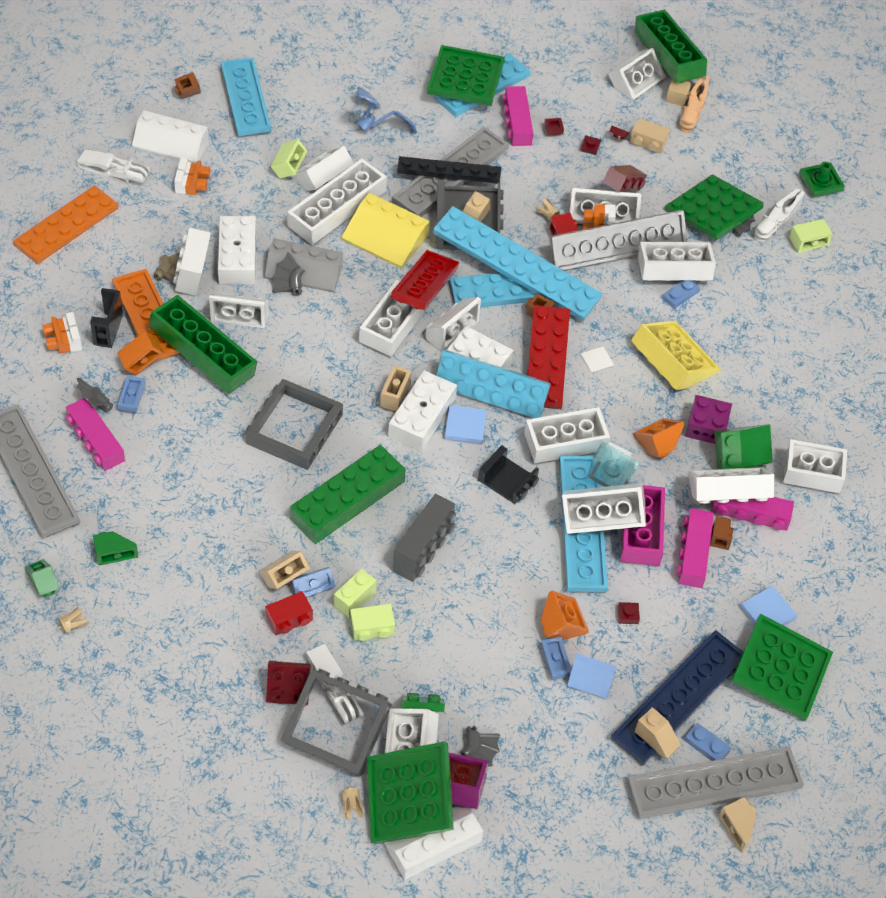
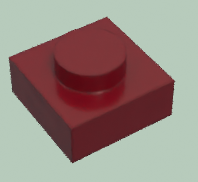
[544,118,564,135]
[609,125,630,140]
[580,135,601,155]
[618,602,640,624]

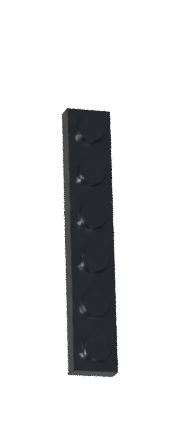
[397,156,501,184]

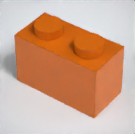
[117,330,164,375]

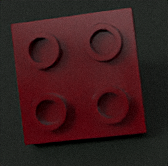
[266,661,311,705]

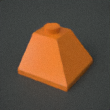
[633,418,684,458]
[541,591,589,640]

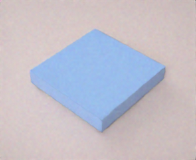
[445,405,487,444]
[740,586,797,626]
[567,654,617,699]

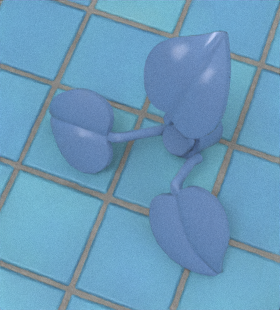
[356,87,417,134]

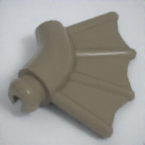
[154,252,180,281]

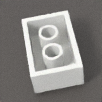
[173,228,211,296]
[447,326,514,369]

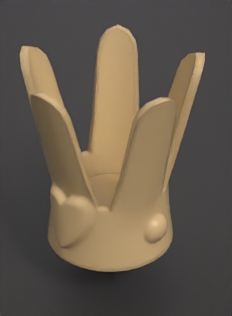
[535,198,560,220]
[56,605,88,633]
[342,786,365,820]

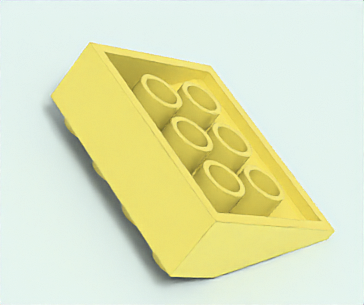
[341,193,430,269]
[631,321,721,390]

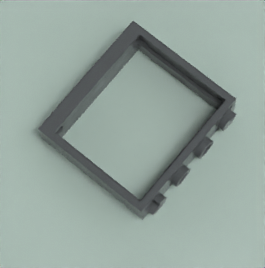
[245,379,343,470]
[280,669,392,776]

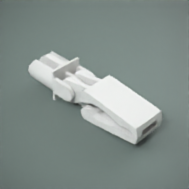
[77,150,151,183]
[754,188,805,242]
[306,644,364,724]

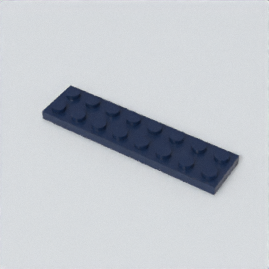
[611,630,743,765]

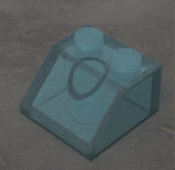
[587,441,640,487]

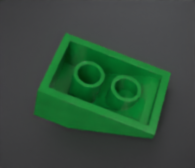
[714,424,773,469]

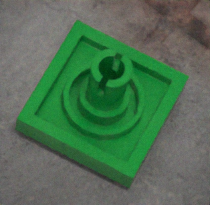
[799,161,845,197]
[402,693,445,712]

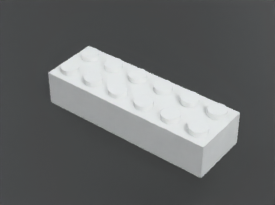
[287,159,387,245]

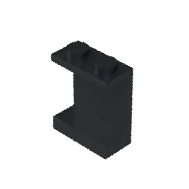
[90,288,123,348]
[478,445,539,504]

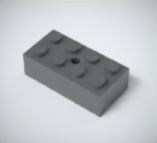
[393,493,457,582]

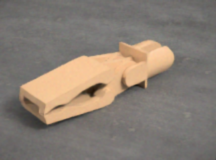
[680,76,710,133]

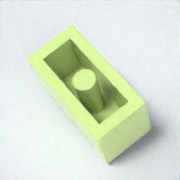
[270,139,308,179]
[789,219,833,253]
[334,569,377,618]
[350,604,395,641]

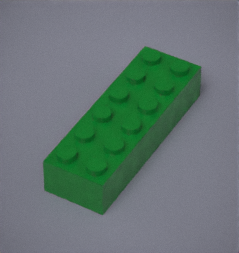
[635,9,708,83]
[149,294,258,394]
[290,444,406,545]

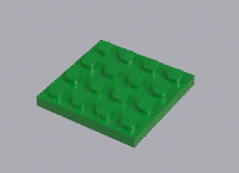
[427,45,505,106]
[665,174,764,240]
[731,614,833,721]
[367,741,454,844]

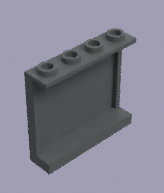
[436,180,504,250]

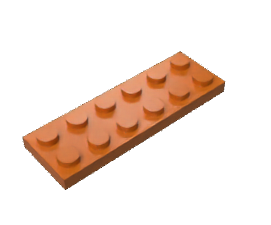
[13,185,119,265]
[112,268,179,362]

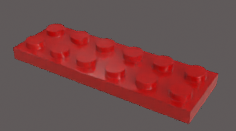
[391,250,460,311]
[527,305,570,410]

